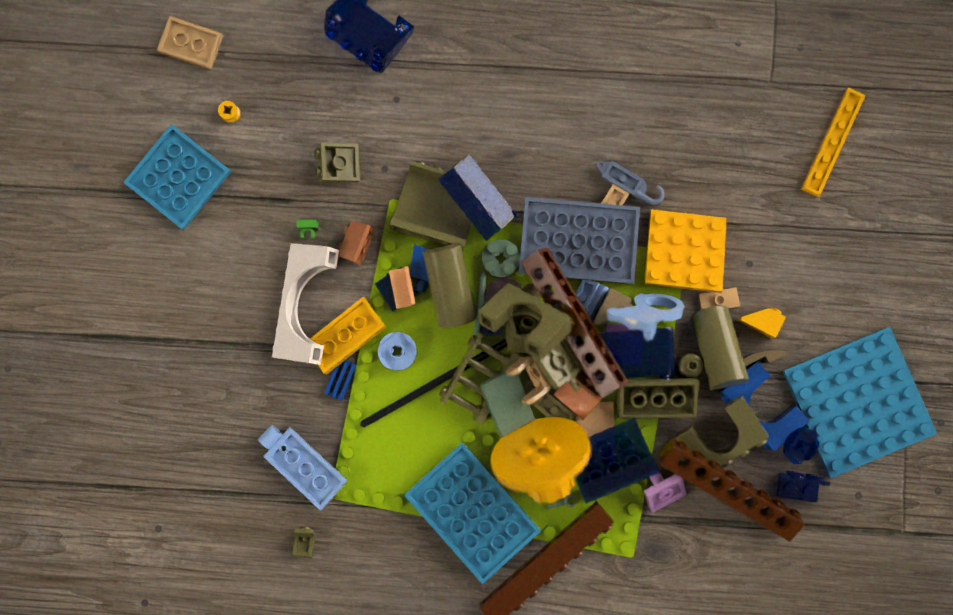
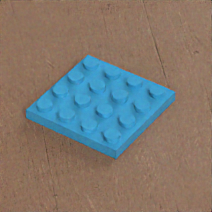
[123,124,232,230]

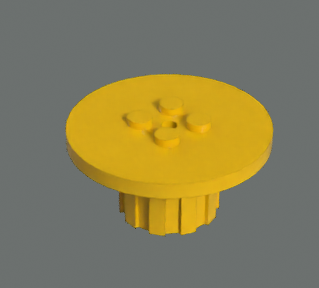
[491,417,591,503]

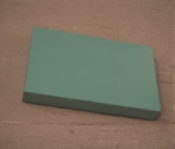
[479,371,535,437]

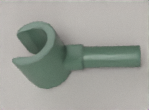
[548,494,576,509]

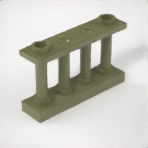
[439,333,520,425]

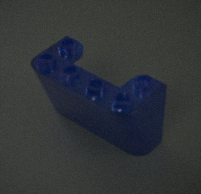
[324,0,414,73]

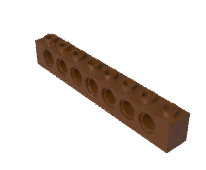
[521,247,629,398]
[658,437,805,542]

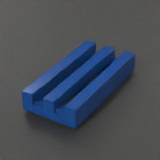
[324,360,356,401]

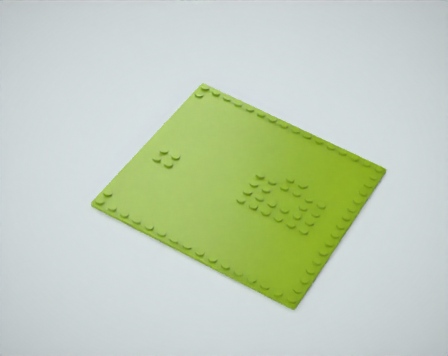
[333,199,682,558]

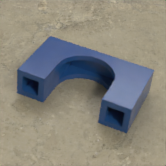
[719,361,809,451]

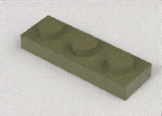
[523,379,575,420]

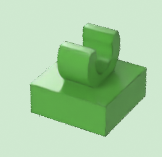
[297,220,319,239]

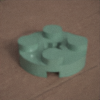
[482,239,520,278]

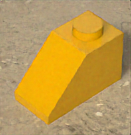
[736,307,786,339]

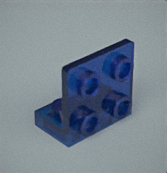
[776,470,830,503]

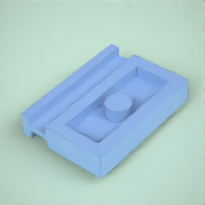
[576,280,609,321]

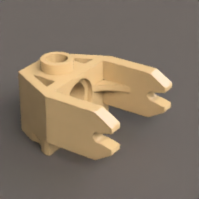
[505,355,552,405]

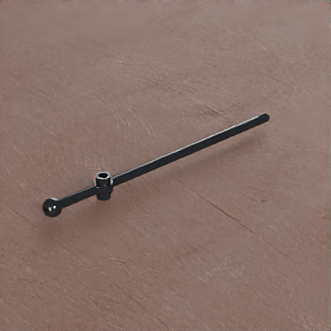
[360,332,508,427]

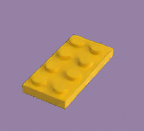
[310,296,386,375]

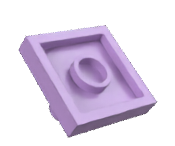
[644,470,686,513]

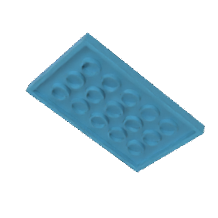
[404,442,541,584]

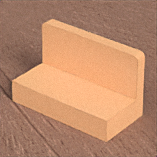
[389,266,416,309]

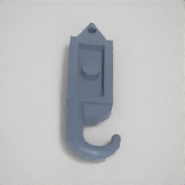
[596,161,664,206]

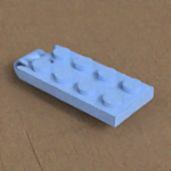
[258,425,348,511]

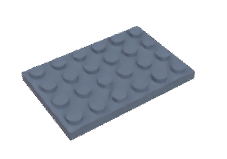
[519,197,640,284]

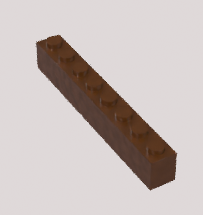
[480,500,614,615]

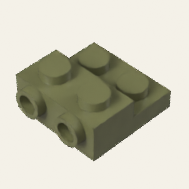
[314,142,360,184]

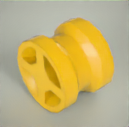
[218,101,240,123]

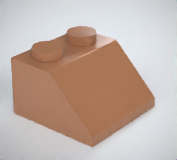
[337,221,375,267]

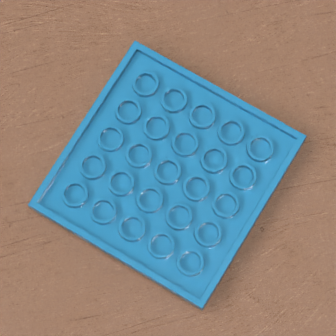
[782,327,937,478]

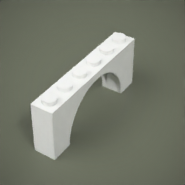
[272,243,339,365]

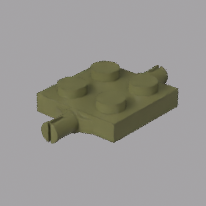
[532,339,584,392]

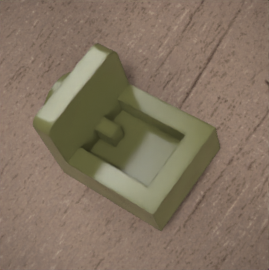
[292,526,315,558]

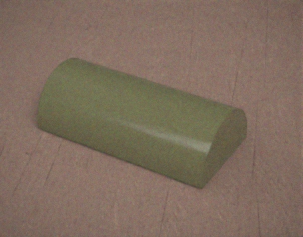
[422,242,476,328]
[691,306,749,391]
[616,378,699,419]

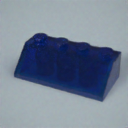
[438,154,517,241]

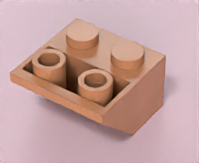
[554,368,602,420]

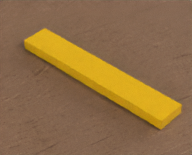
[800,87,866,197]

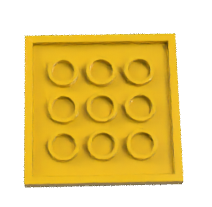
[644,209,727,293]

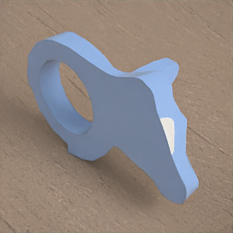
[606,293,684,341]

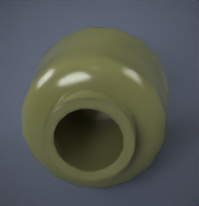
[676,353,704,378]

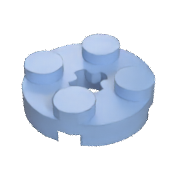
[378,332,417,370]

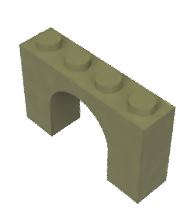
[478,283,571,361]
[674,394,769,471]

